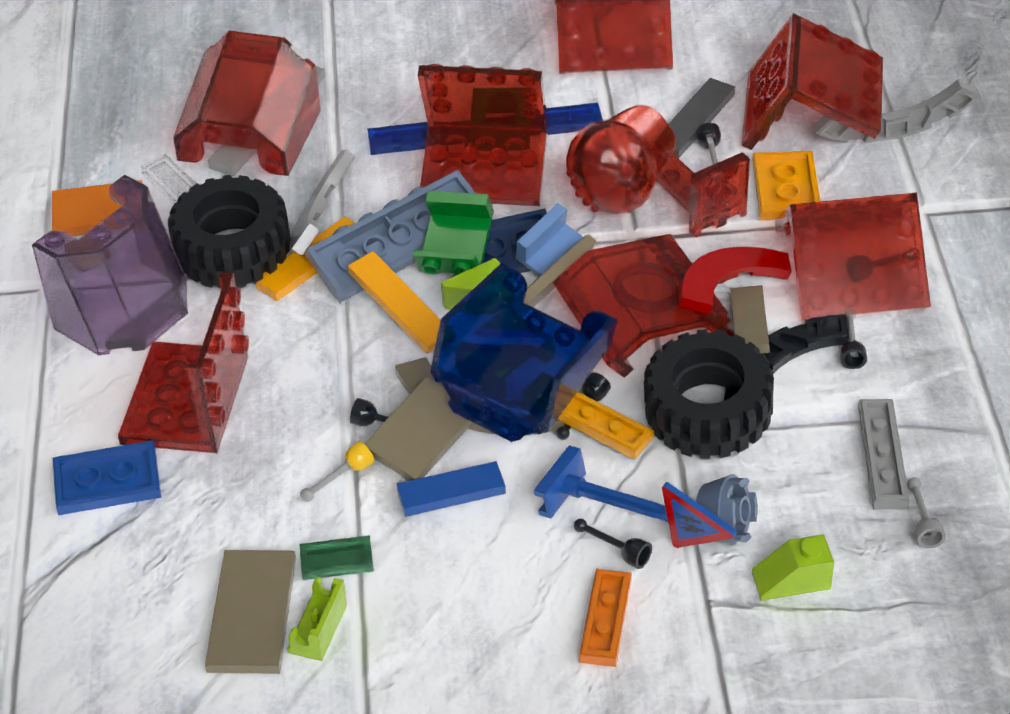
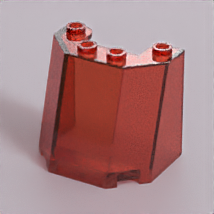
[173,30,321,176]

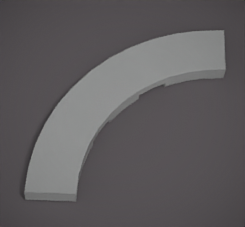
[813,79,981,143]
[289,149,355,255]

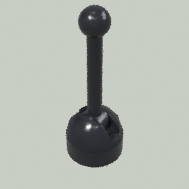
[556,372,611,440]
[350,398,388,426]
[574,518,652,569]

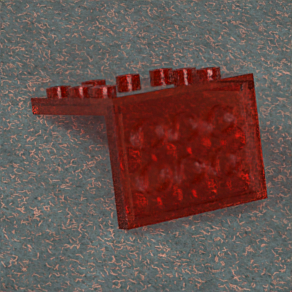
[554,0,673,74]
[741,13,883,150]
[417,64,548,207]
[775,192,931,320]
[118,272,249,453]

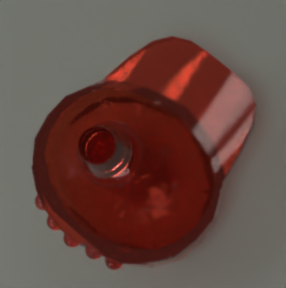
[566,105,676,215]

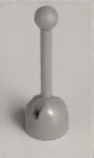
[907,477,946,548]

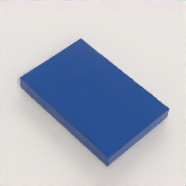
[52,440,162,515]

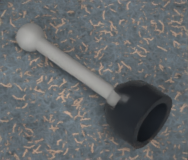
[696,123,725,184]
[840,308,867,369]

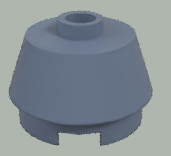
[696,474,758,546]

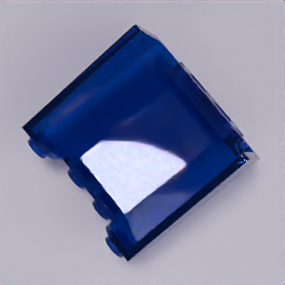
[430,263,618,442]

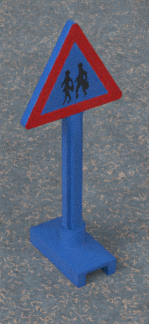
[533,445,737,548]

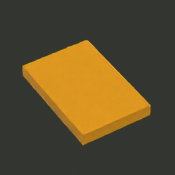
[752,151,822,220]

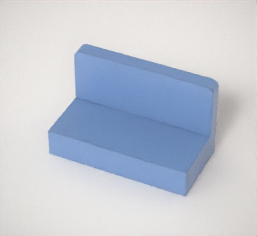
[516,203,583,276]

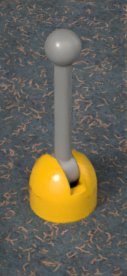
[300,441,375,502]

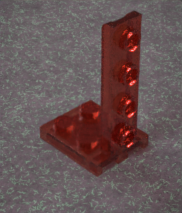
[634,141,750,238]

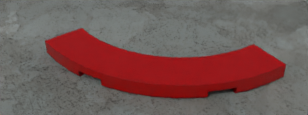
[678,247,792,314]

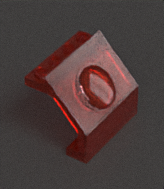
[553,234,734,378]

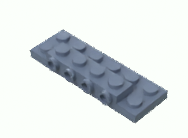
[305,170,476,303]

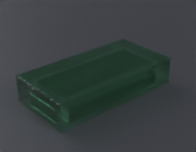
[299,535,374,580]

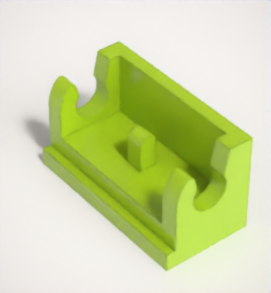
[287,577,347,661]

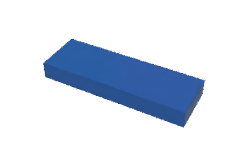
[396,461,506,517]

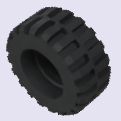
[168,175,291,289]
[643,329,774,459]

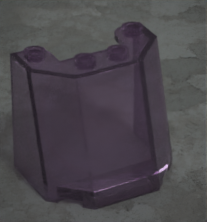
[32,175,188,355]

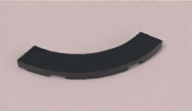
[724,314,849,401]

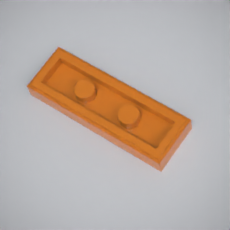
[579,569,632,667]

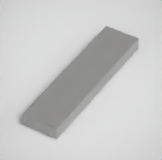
[858,399,910,510]

